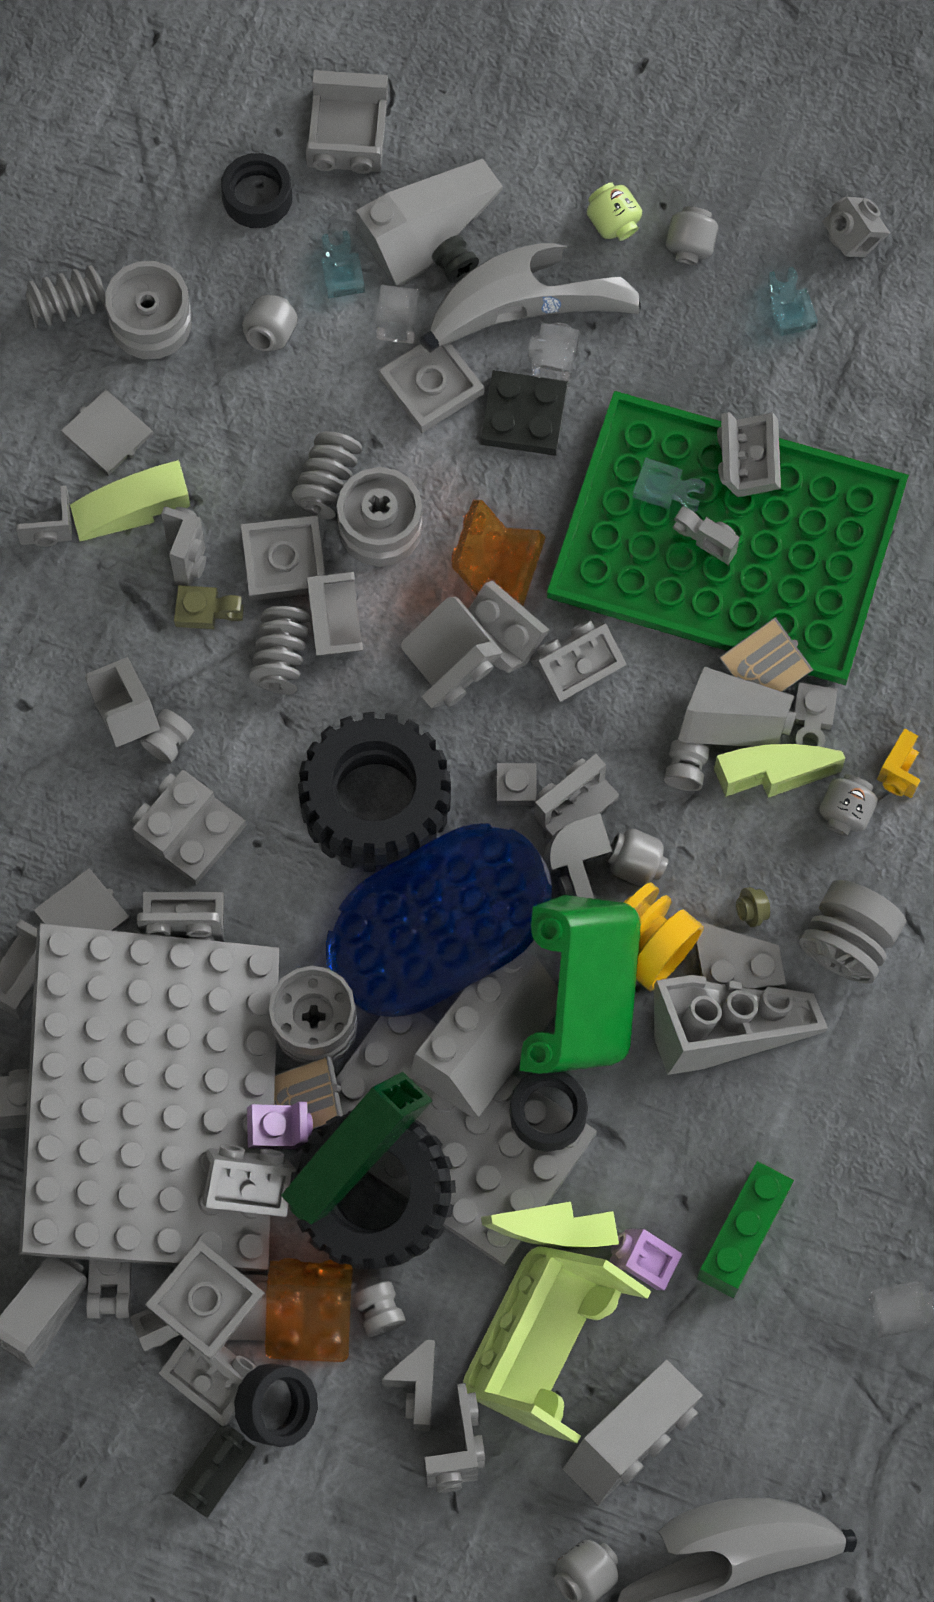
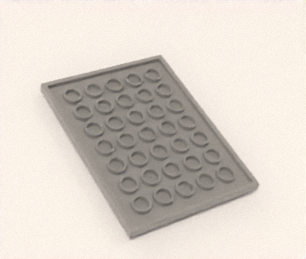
[19,923,279,1272]

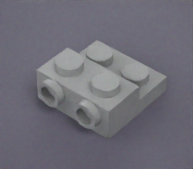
[132,770,247,885]

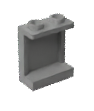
[306,70,388,174]

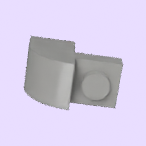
[543,813,612,899]

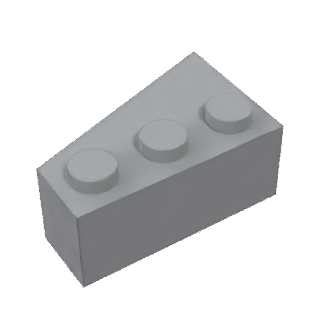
[562,1359,703,1506]

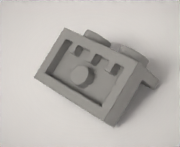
[468,581,549,673]
[530,620,627,702]
[202,1144,295,1217]
[159,1338,256,1426]

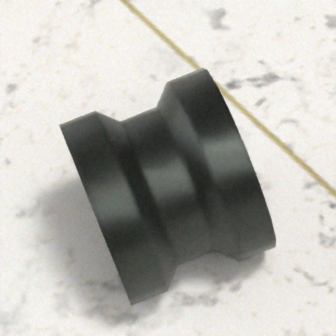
[432,235,479,283]

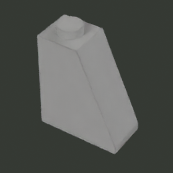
[678,667,797,747]
[0,1257,88,1368]

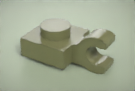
[174,585,244,629]

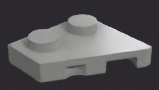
[695,921,786,990]

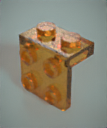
[452,500,546,606]
[265,1258,353,1362]

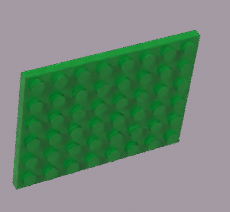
[547,391,909,686]

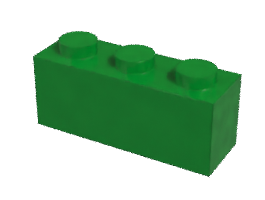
[697,1161,794,1299]

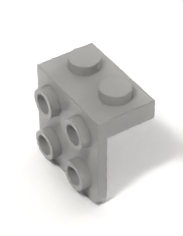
[401,596,503,708]
[137,892,225,942]
[424,1383,485,1493]

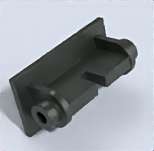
[173,1425,256,1519]

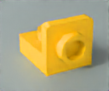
[877,728,920,798]

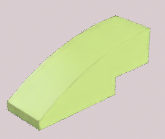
[70,460,191,541]
[714,744,845,798]
[481,1202,619,1248]

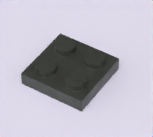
[481,370,568,456]

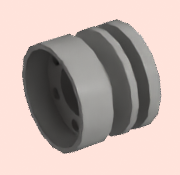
[799,880,907,984]
[269,966,358,1065]

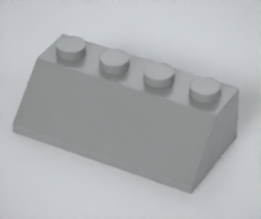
[409,937,558,1120]

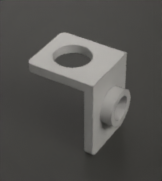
[16,486,73,547]

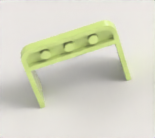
[463,1246,651,1443]

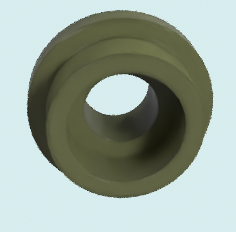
[736,887,771,927]

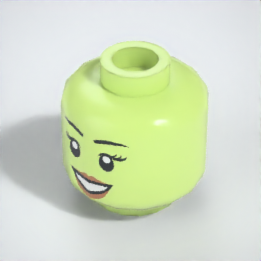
[587,183,642,241]

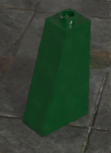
[280,1072,433,1225]

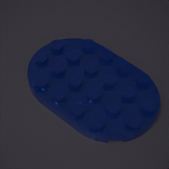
[326,823,552,1017]

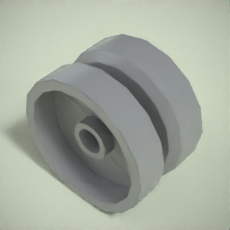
[105,261,192,359]
[336,467,423,567]

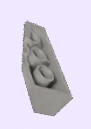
[356,158,503,289]
[654,975,828,1075]

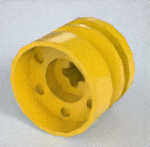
[623,882,704,992]

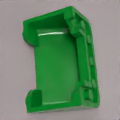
[519,895,641,1074]

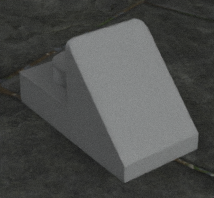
[382,1340,435,1431]

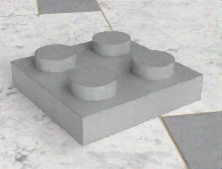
[378,343,485,433]
[241,515,325,601]
[145,1239,265,1360]

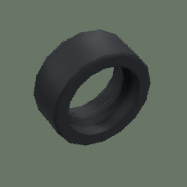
[221,153,292,228]
[509,1071,588,1152]
[234,1363,318,1447]

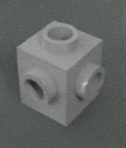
[822,197,890,257]

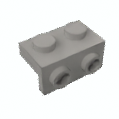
[717,412,781,497]
[161,507,206,586]
[534,754,619,837]

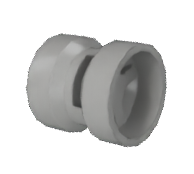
[139,709,194,764]
[664,740,710,791]
[353,1282,406,1337]

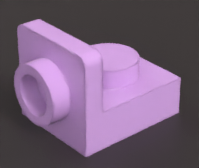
[247,1101,313,1149]
[609,1229,682,1290]

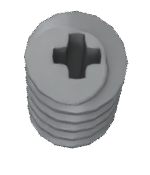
[25,265,106,329]
[292,431,362,520]
[249,606,311,695]

